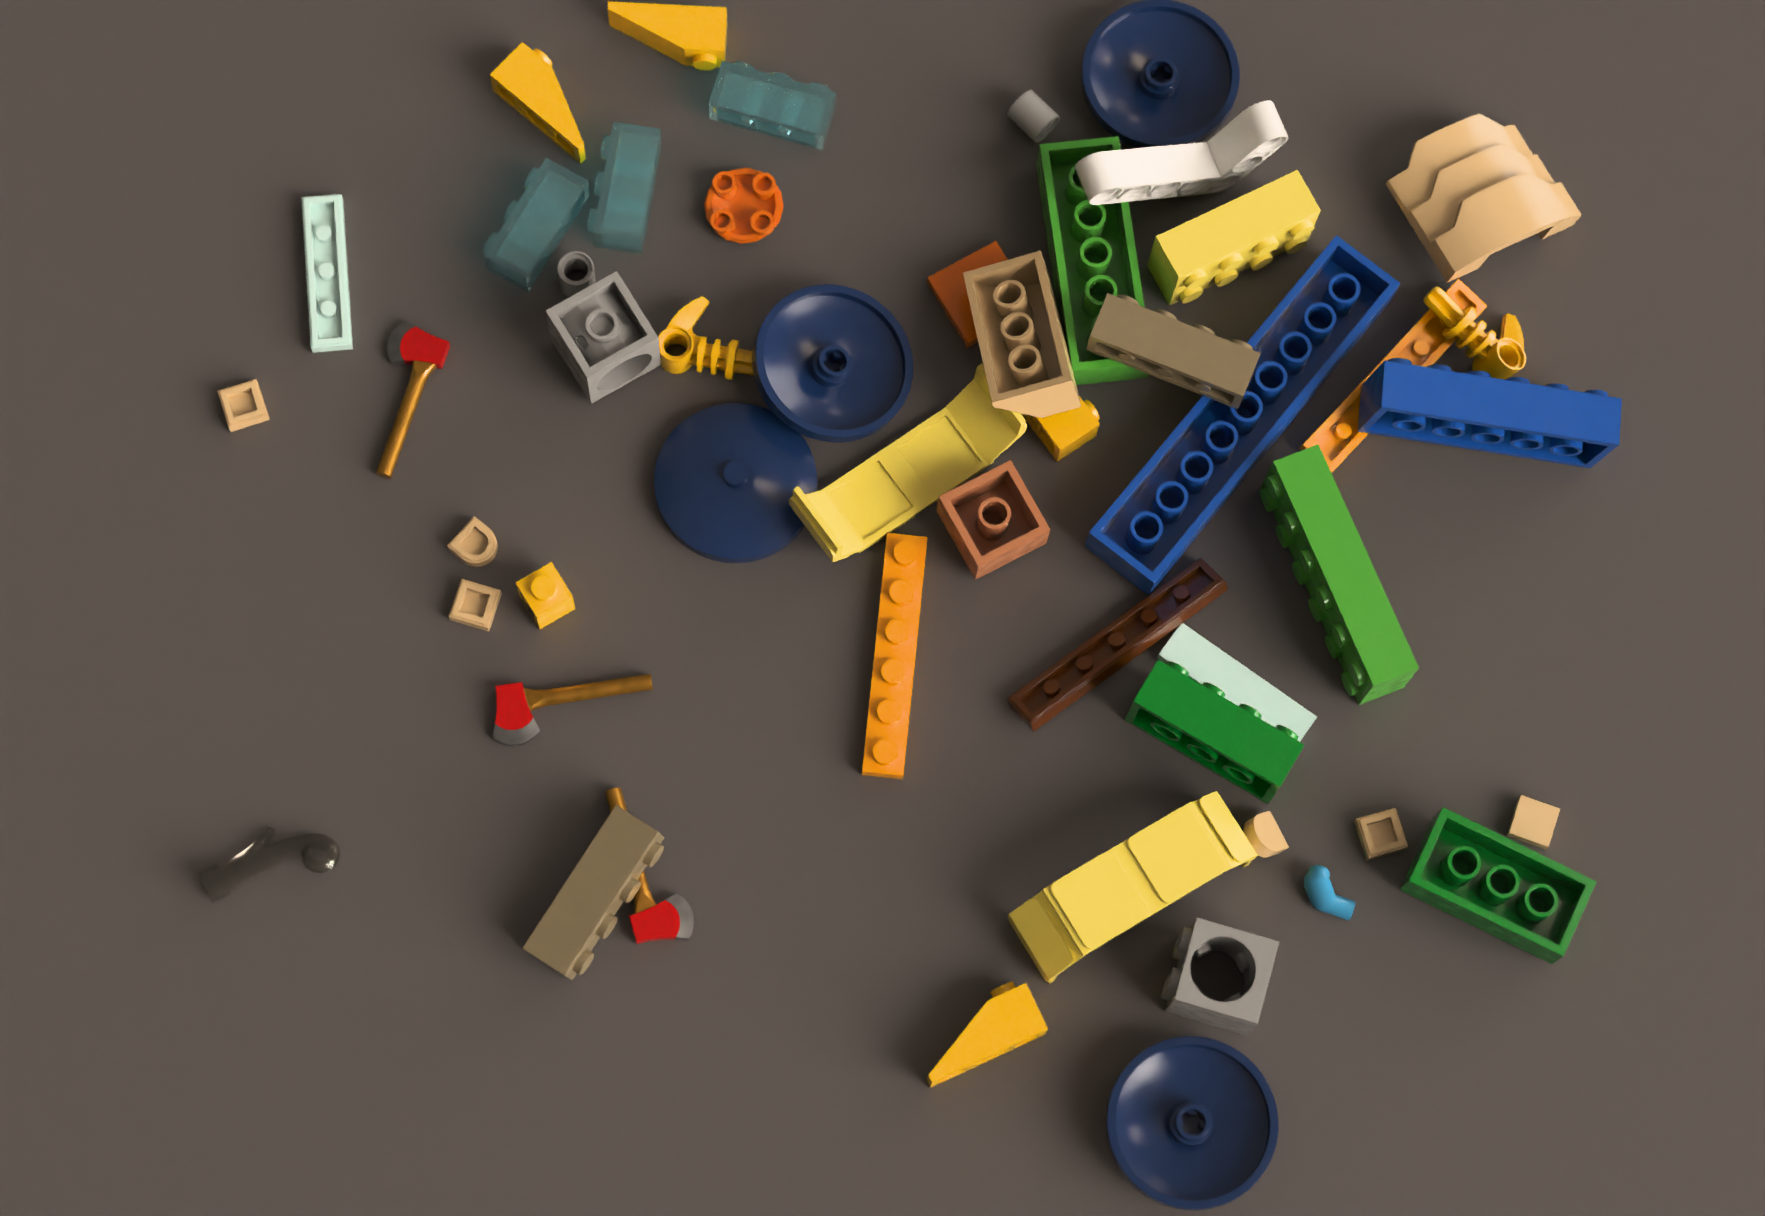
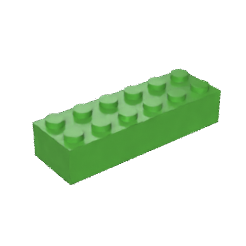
[1036,136,1149,385]
[1260,444,1419,705]

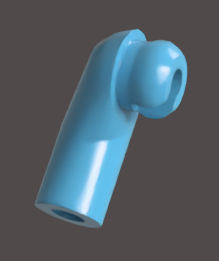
[1304,865,1356,921]

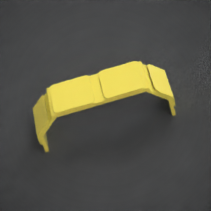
[789,363,1027,562]
[1008,791,1258,984]

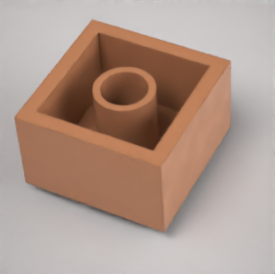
[936,460,1051,580]

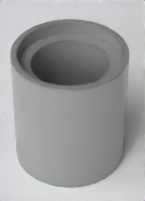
[1007,90,1060,143]
[557,251,596,297]

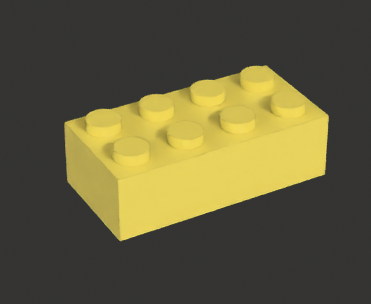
[1147,170,1321,306]

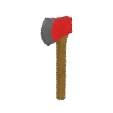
[376,320,451,479]
[492,674,653,746]
[605,787,694,944]

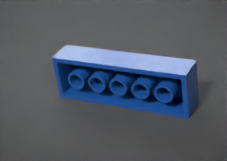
[1358,358,1622,468]

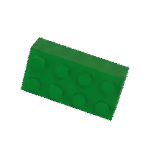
[1125,659,1304,804]
[1400,807,1597,964]

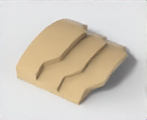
[1386,114,1581,283]

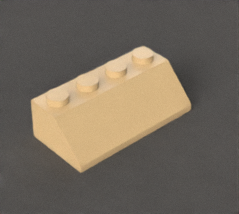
[963,250,1081,418]

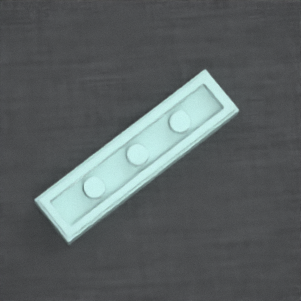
[301,194,353,353]
[1157,623,1317,742]

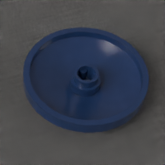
[1081,0,1240,148]
[752,284,913,443]
[654,403,817,563]
[1106,1036,1279,1211]

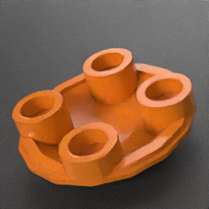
[704,168,784,244]

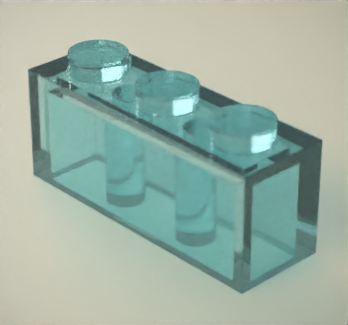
[709,61,837,150]
[587,122,662,254]
[483,158,590,293]

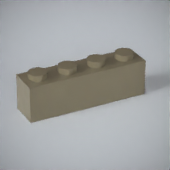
[1086,293,1261,409]
[523,805,665,980]

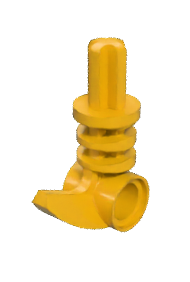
[1423,286,1526,380]
[659,296,754,380]

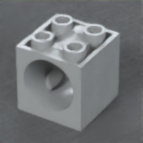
[545,271,661,404]
[1161,917,1279,1036]

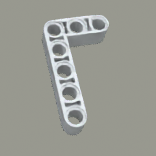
[1075,100,1289,205]

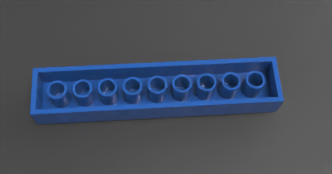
[1084,235,1401,596]

